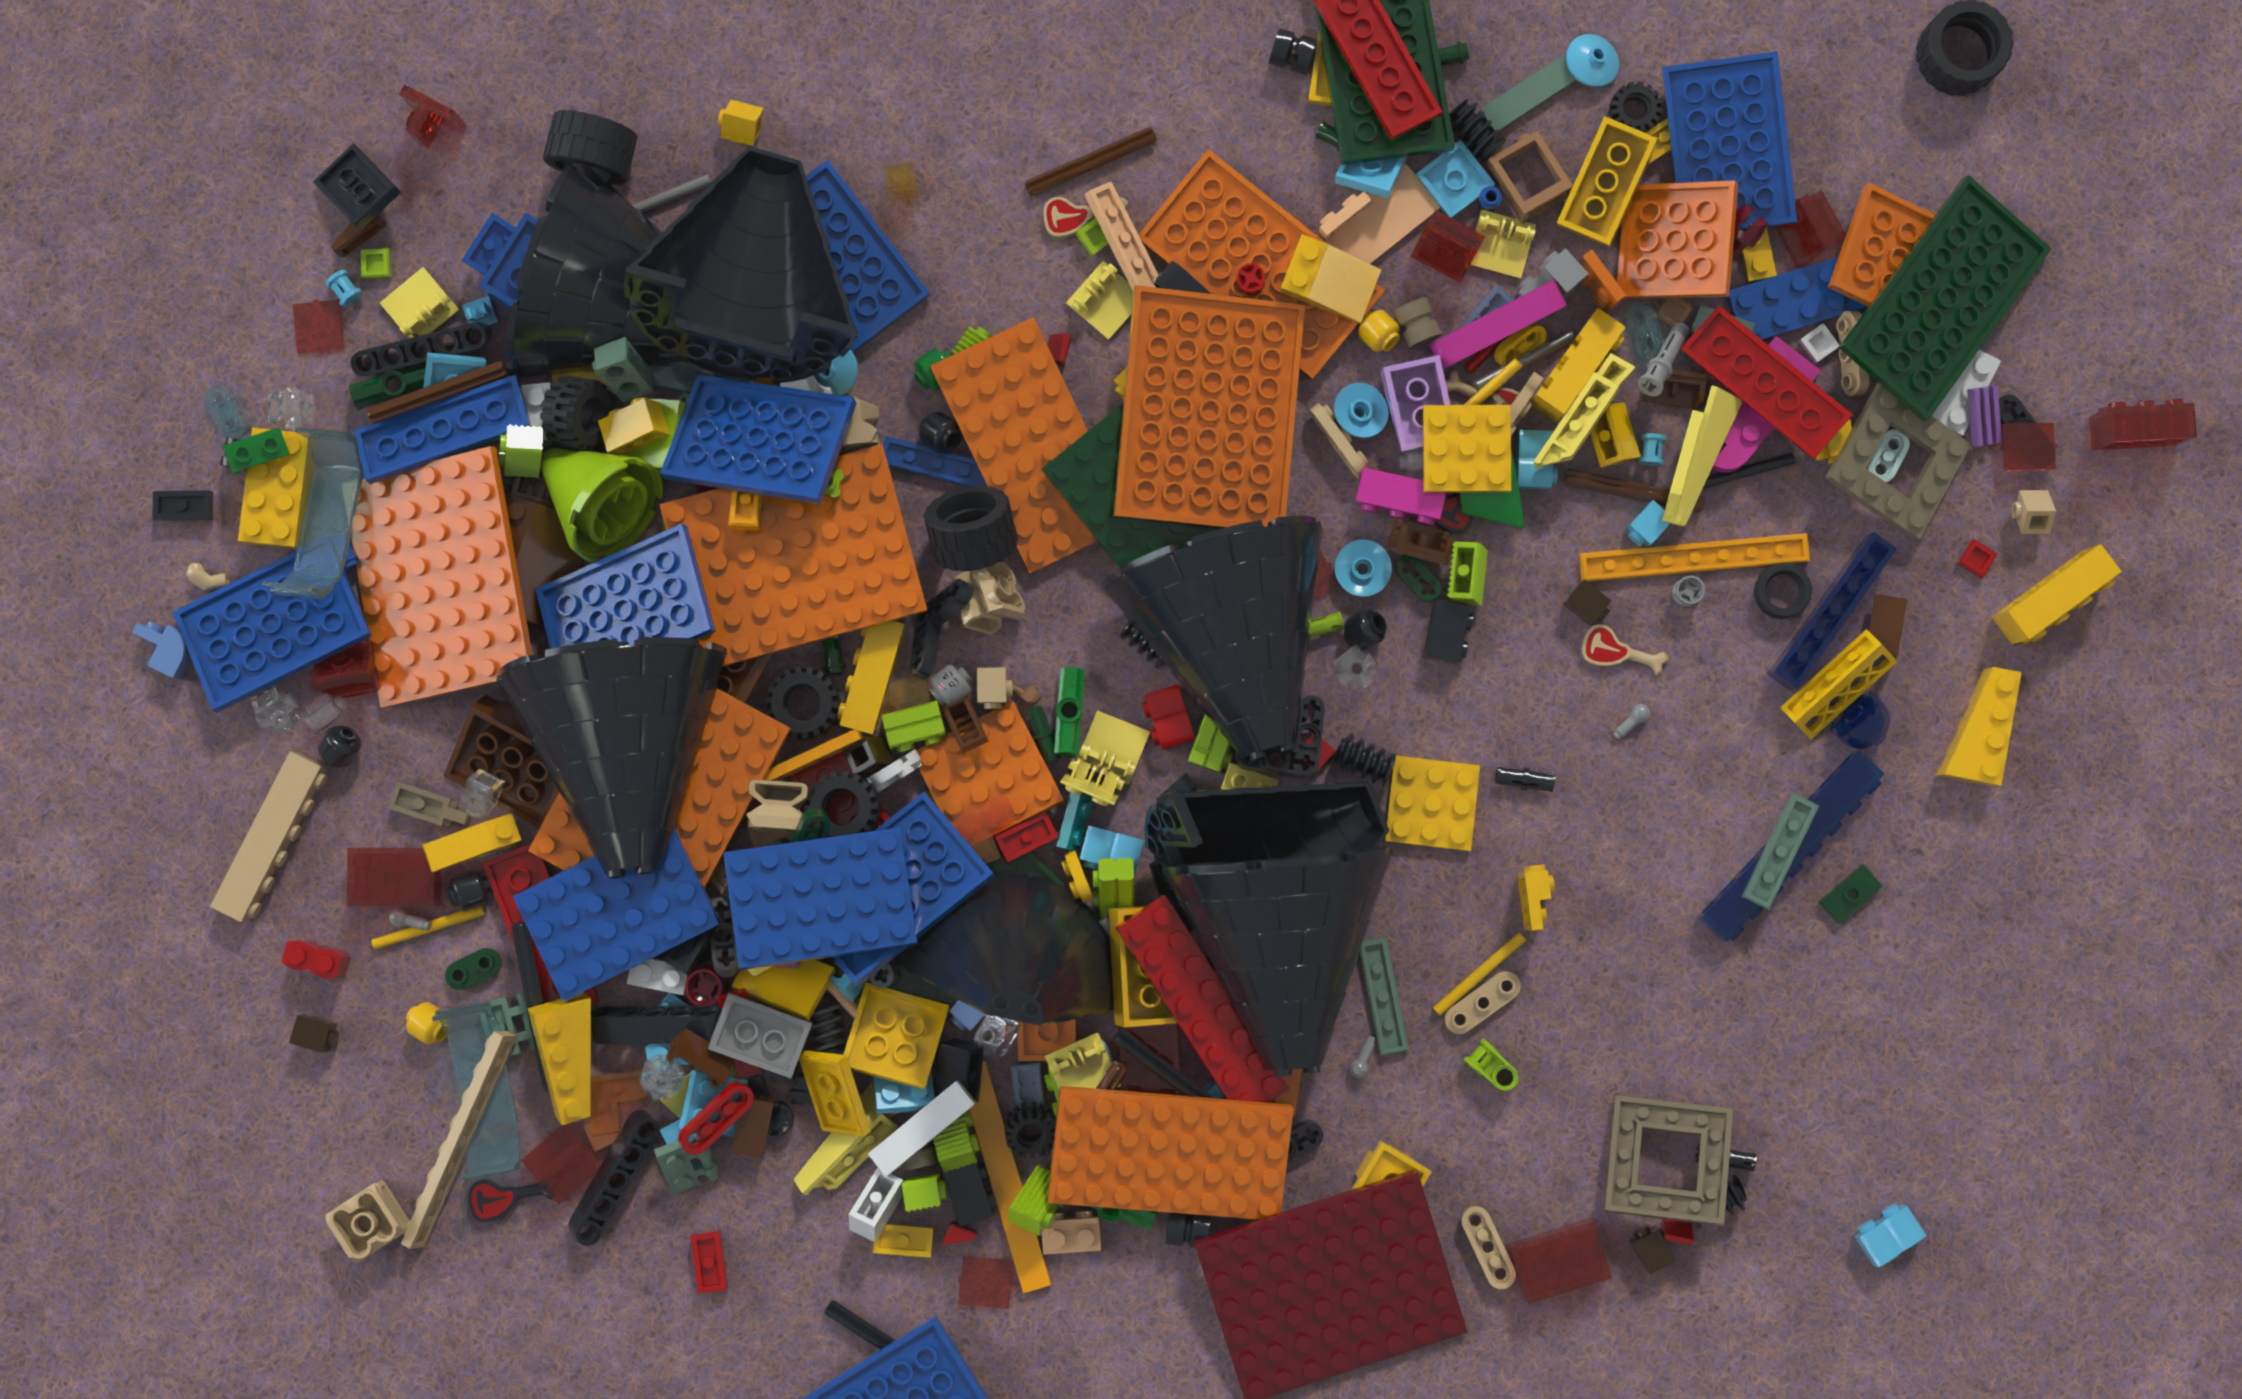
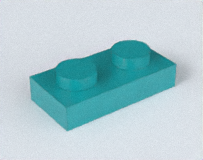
[1057,792,1092,852]

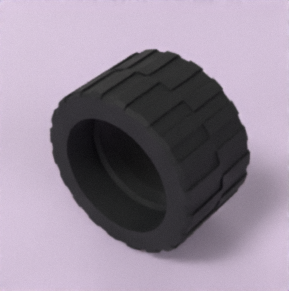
[1916,0,2014,96]
[543,110,638,185]
[924,486,1018,572]

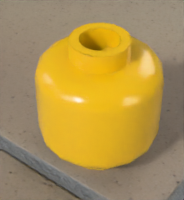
[1358,310,1400,352]
[406,1002,451,1045]

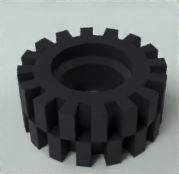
[1608,81,1663,133]
[1004,1101,1056,1159]

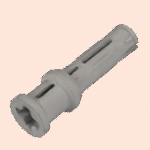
[1638,322,1690,396]

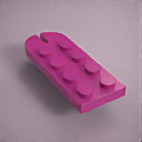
[1710,336,1821,472]

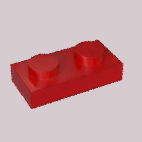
[994,812,1059,864]
[690,1230,728,1294]

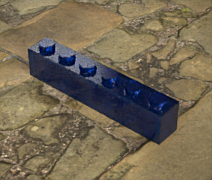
[1767,532,1897,691]

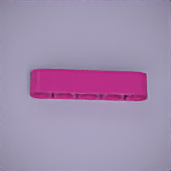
[1429,280,1567,369]

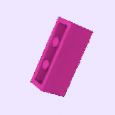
[1356,468,1448,526]

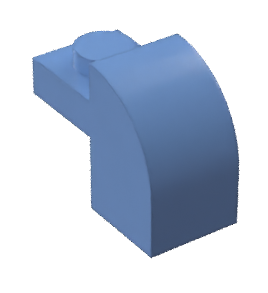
[132,621,191,680]

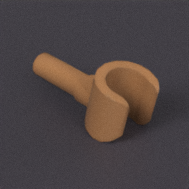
[1013,684,1041,704]

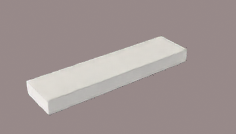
[868,1080,976,1177]

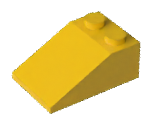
[1281,234,1382,324]

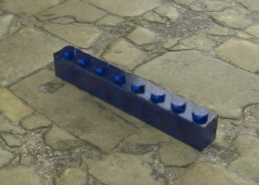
[1697,750,1885,941]

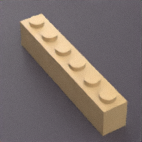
[210,751,328,922]

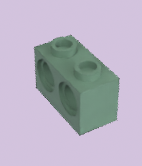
[592,337,654,402]

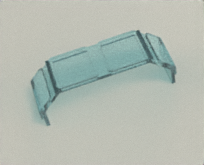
[262,427,363,600]
[432,1001,520,1179]

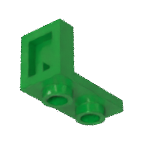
[223,428,289,476]

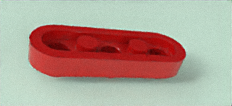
[678,1082,754,1155]

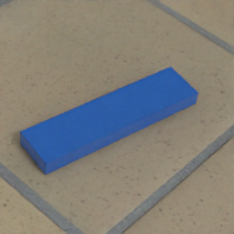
[883,436,987,487]

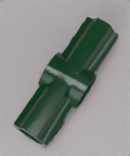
[349,362,426,410]

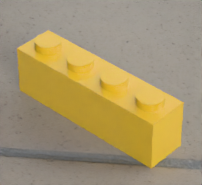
[837,621,907,736]

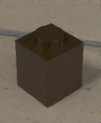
[1563,579,1611,626]
[844,736,895,775]
[289,1014,339,1053]
[1629,1225,1676,1274]

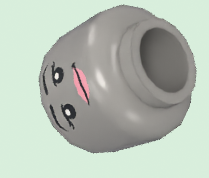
[929,665,972,706]

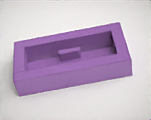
[1967,385,2002,447]

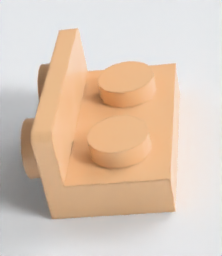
[1042,1210,1101,1255]

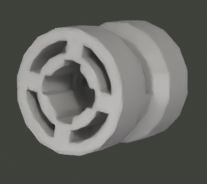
[1671,576,1705,607]

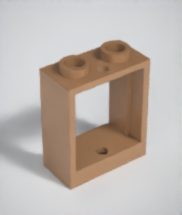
[1487,131,1573,224]

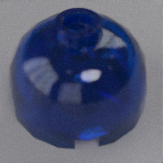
[1831,692,1891,749]

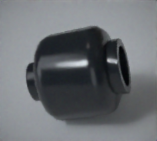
[919,411,961,454]
[1344,609,1387,651]
[318,725,361,768]
[446,870,492,912]

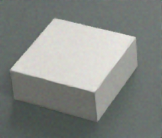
[1798,323,1840,364]

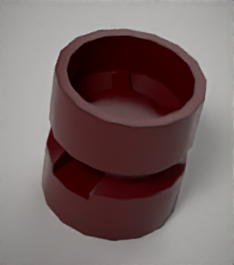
[685,964,730,1005]

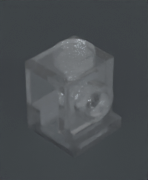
[460,769,505,818]
[973,1014,1021,1057]

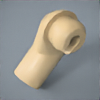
[186,562,229,591]

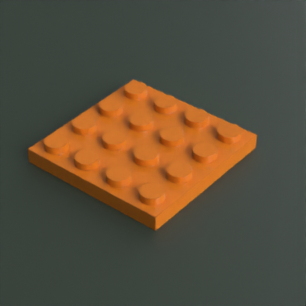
[1617,180,1738,299]
[1828,182,1935,307]
[916,701,1065,849]

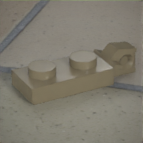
[388,781,472,827]

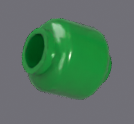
[913,348,952,391]

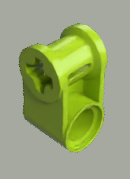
[1463,1038,1518,1091]

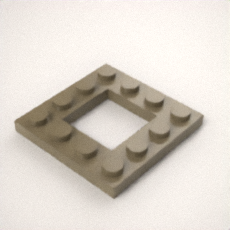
[1825,383,1972,540]
[1605,1095,1733,1226]

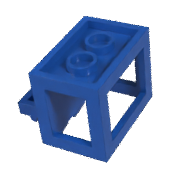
[461,212,537,310]

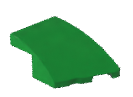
[1457,451,1524,529]

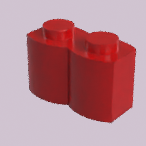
[1142,684,1195,750]
[281,940,351,978]

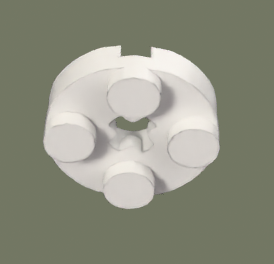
[866,749,922,793]

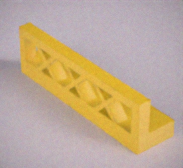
[1780,629,1898,740]

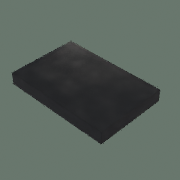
[313,143,401,231]

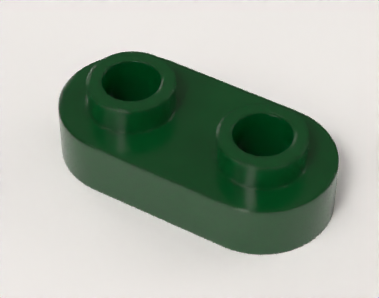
[791,809,831,843]
[445,948,502,990]

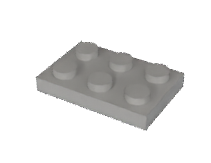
[707,993,812,1078]

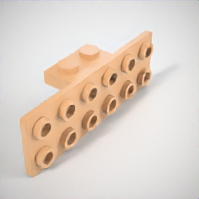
[1316,164,1440,264]

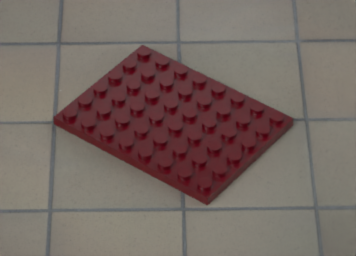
[1194,1169,1467,1399]

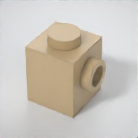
[2012,490,2056,534]
[977,667,1013,709]

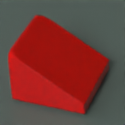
[1047,333,1071,366]
[1660,1219,1694,1245]
[942,1221,978,1245]

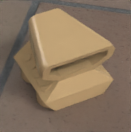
[838,398,882,455]
[954,562,1025,634]
[747,780,808,834]
[326,1180,409,1264]

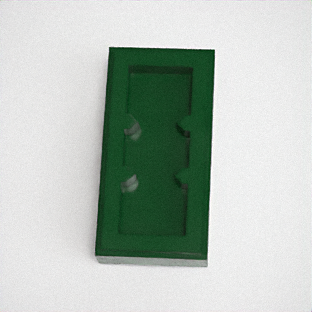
[1818,864,1882,924]

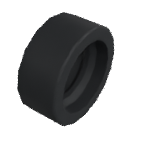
[1754,563,1812,619]

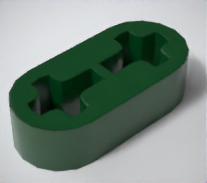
[1395,555,1441,602]

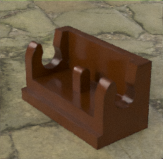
[1643,369,1708,410]
[1386,517,1454,566]
[1869,594,1907,658]
[666,1028,734,1089]
[731,1092,774,1159]

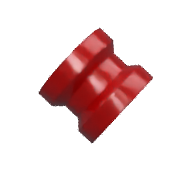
[1237,263,1265,296]

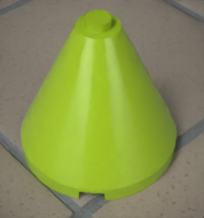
[540,447,663,562]

